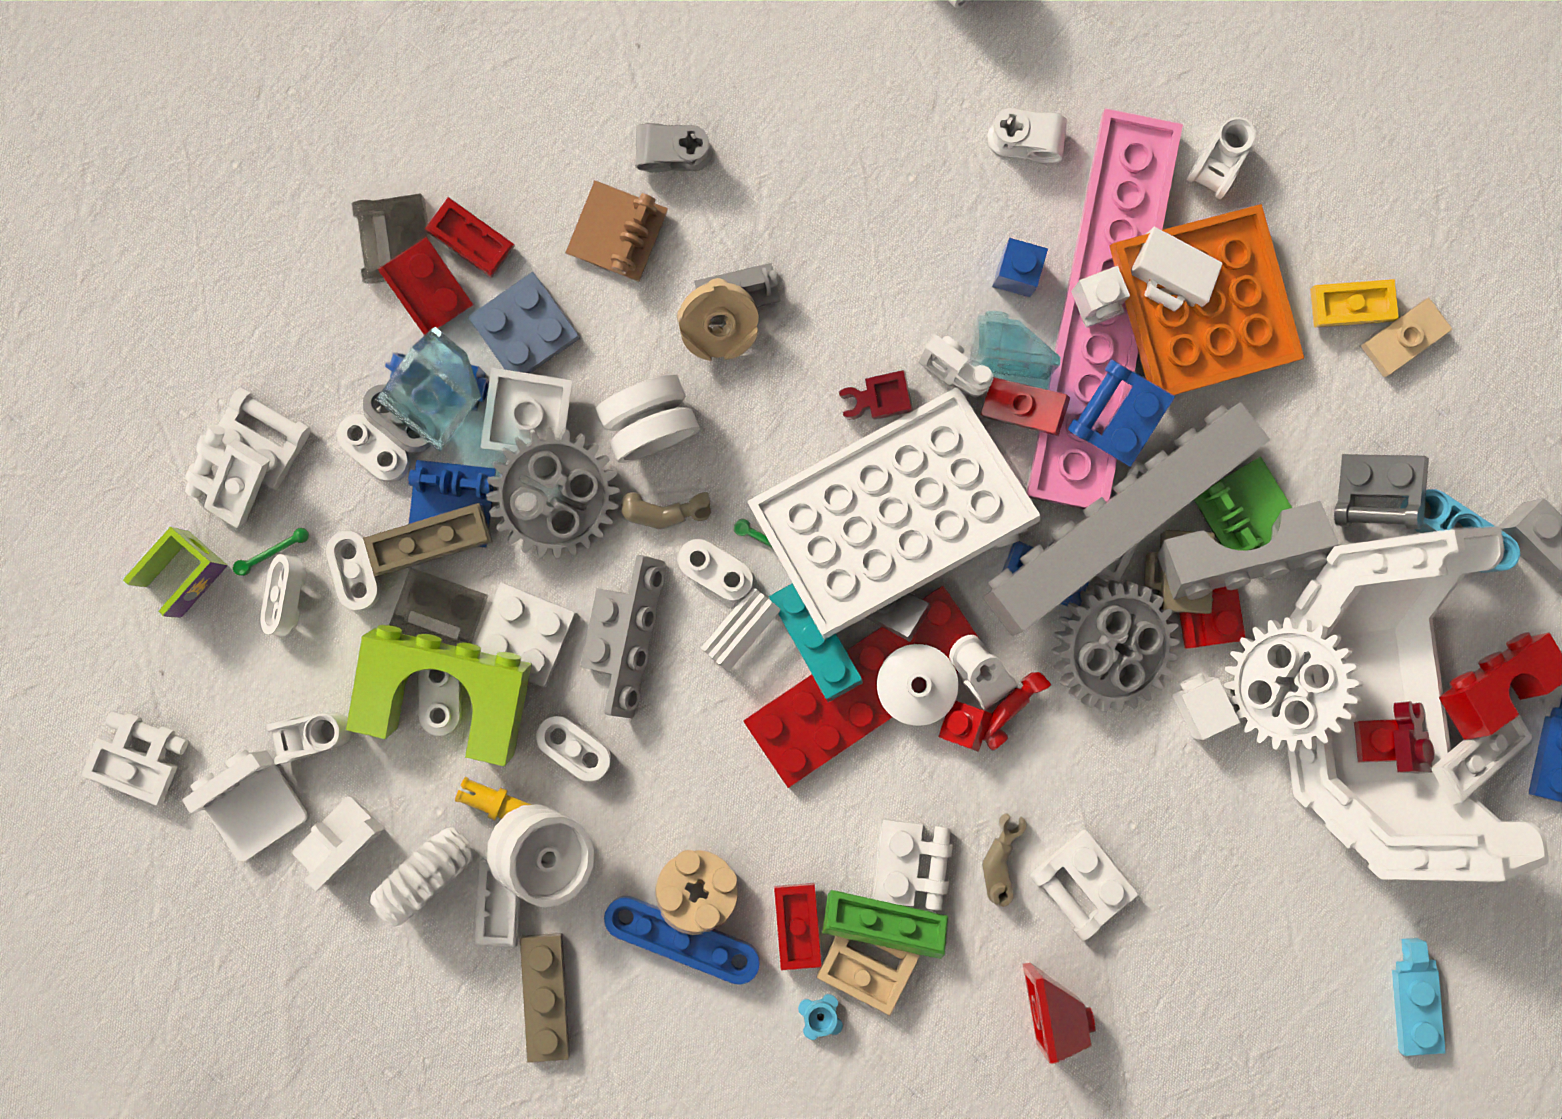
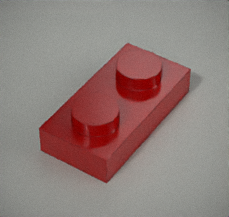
[774,882,822,971]

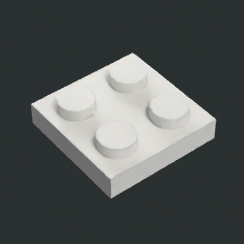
[480,368,572,459]
[475,583,577,687]

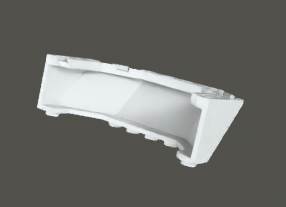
[1276,526,1550,881]

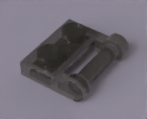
[351,193,431,284]
[389,567,489,646]

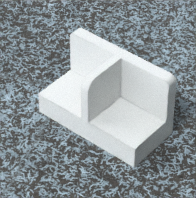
[292,796,384,892]

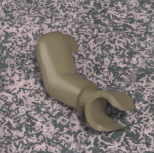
[621,492,711,529]
[982,813,1027,907]

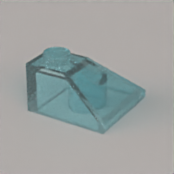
[969,311,1061,380]
[376,327,481,451]

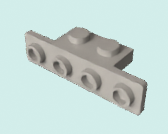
[580,555,666,719]

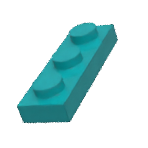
[768,583,863,702]

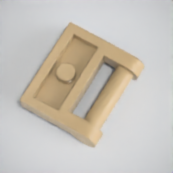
[816,936,920,1016]

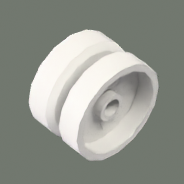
[596,374,700,463]
[487,804,594,907]

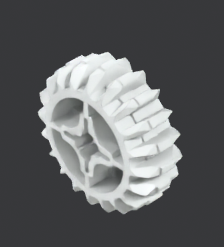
[370,828,475,927]

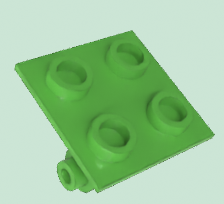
[1194,456,1292,551]

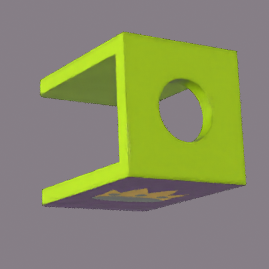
[123,527,228,618]

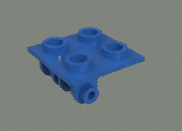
[408,460,496,548]

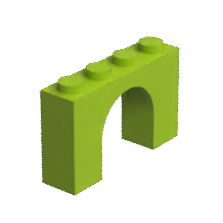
[346,625,532,767]

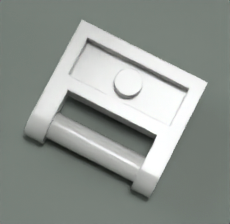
[218,387,311,490]
[1030,829,1139,941]

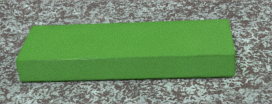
[823,890,948,959]

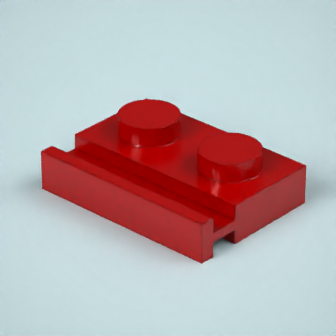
[378,236,473,337]
[1179,586,1246,649]

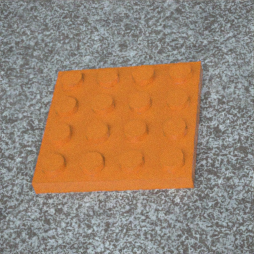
[1109,204,1304,395]

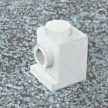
[1071,266,1130,328]

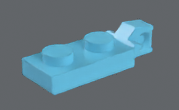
[1392,938,1446,1056]

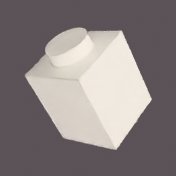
[1172,674,1240,740]

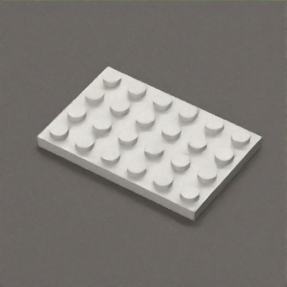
[747,387,1040,639]

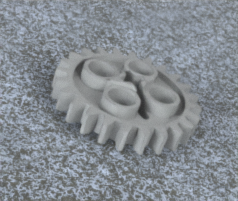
[486,427,620,559]
[1051,580,1180,712]

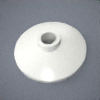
[877,644,958,726]

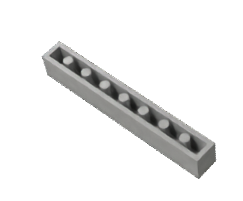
[983,401,1270,637]

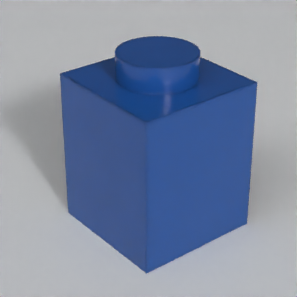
[992,237,1048,298]

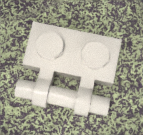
[919,334,993,397]
[185,424,271,528]
[81,711,188,806]
[873,819,953,910]

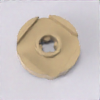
[677,278,759,361]
[655,850,738,935]

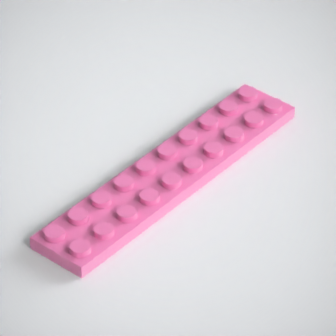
[1026,108,1183,509]

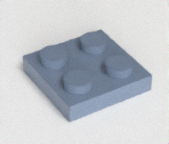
[468,271,580,374]

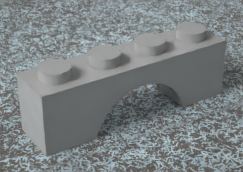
[1500,498,1562,581]
[1157,501,1339,600]

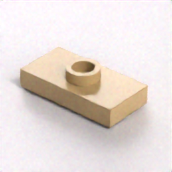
[1361,297,1452,377]

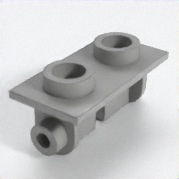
[694,263,781,317]

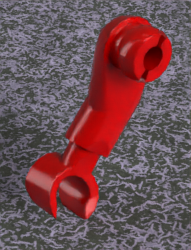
[983,672,1051,751]

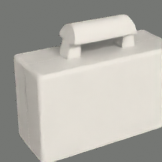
[1131,227,1223,311]

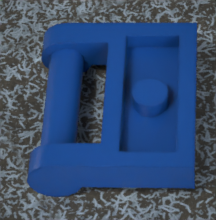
[1068,359,1175,467]

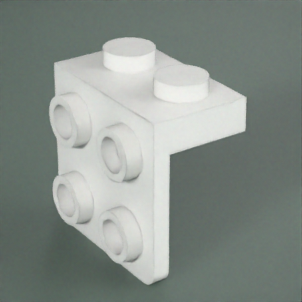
[182,750,308,861]

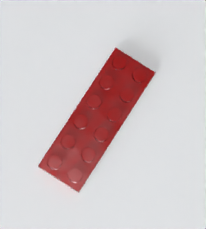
[743,586,980,788]

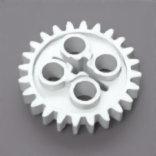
[1223,618,1363,752]

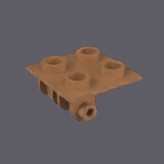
[565,180,668,282]

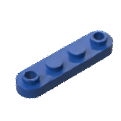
[604,896,760,985]

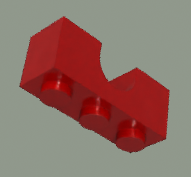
[1438,632,1562,740]

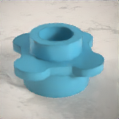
[798,994,843,1040]

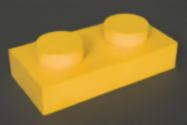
[1310,279,1399,328]

